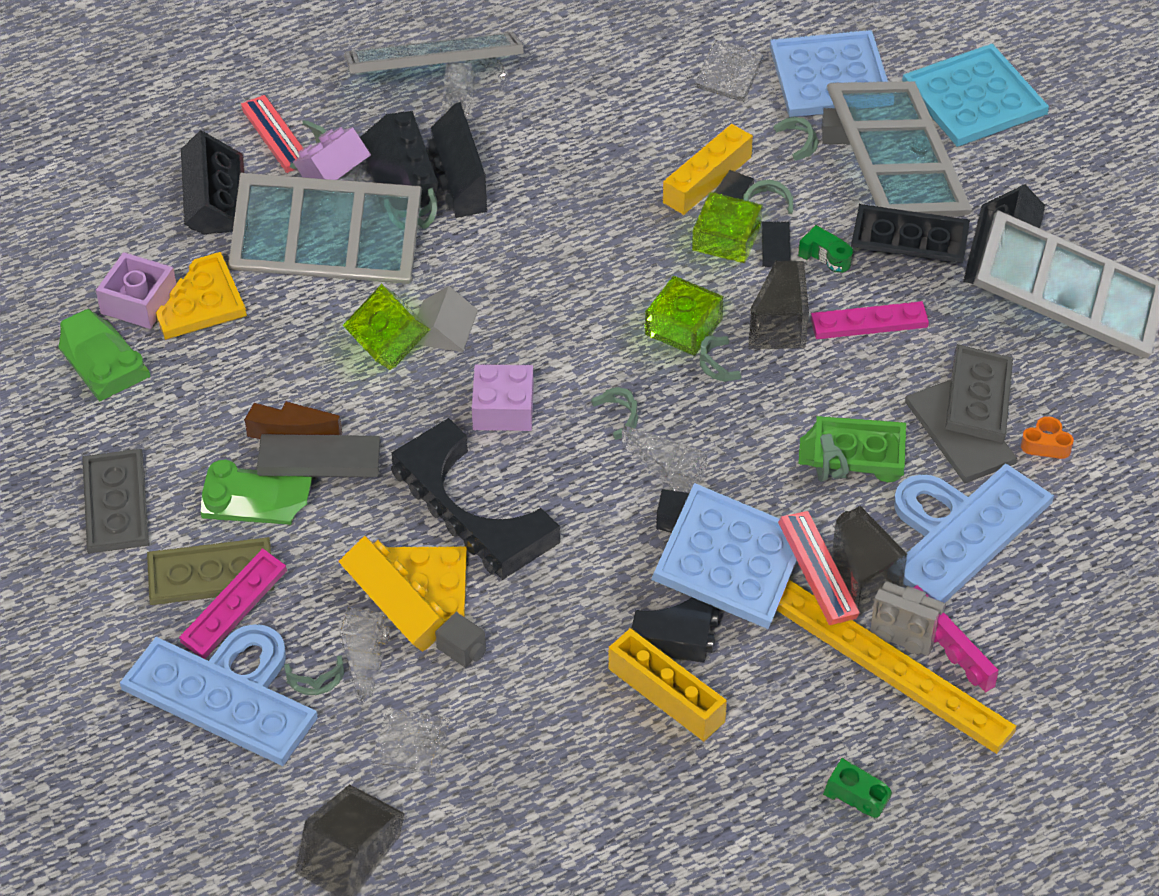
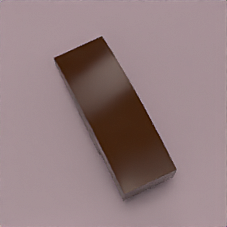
[244,401,342,439]

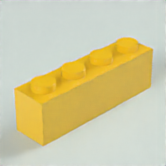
[663,124,753,215]
[338,536,447,652]
[608,628,727,742]

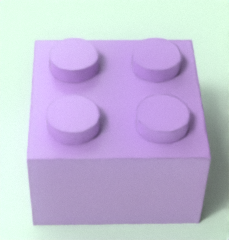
[293,127,371,180]
[96,252,176,329]
[472,365,534,431]

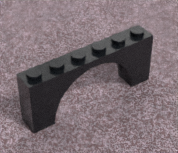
[391,418,560,580]
[631,489,720,663]

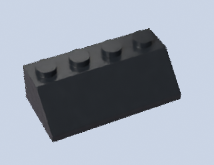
[427,102,487,218]
[359,111,438,213]
[181,130,248,235]
[963,184,1045,287]
[851,204,970,263]

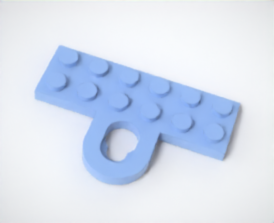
[890,463,1054,603]
[120,625,318,766]

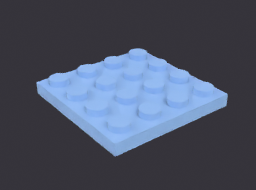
[770,30,894,117]
[651,483,796,629]

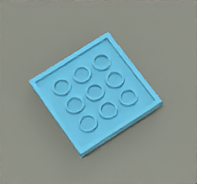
[902,44,1049,147]

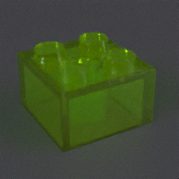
[692,192,763,263]
[645,275,724,356]
[343,283,431,370]

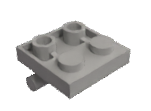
[870,581,946,656]

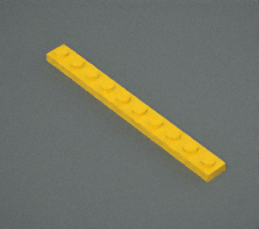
[776,580,1017,754]

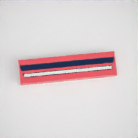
[241,95,303,173]
[778,511,860,625]

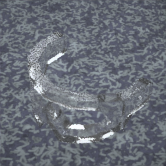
[457,57,507,93]

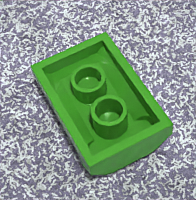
[58,309,151,402]
[798,416,906,483]
[201,460,312,525]

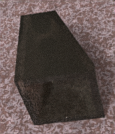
[748,261,809,349]
[832,505,907,615]
[295,784,405,896]

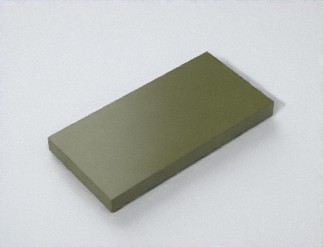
[147,537,274,605]

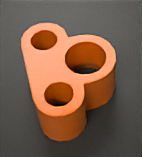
[1021,416,1074,459]

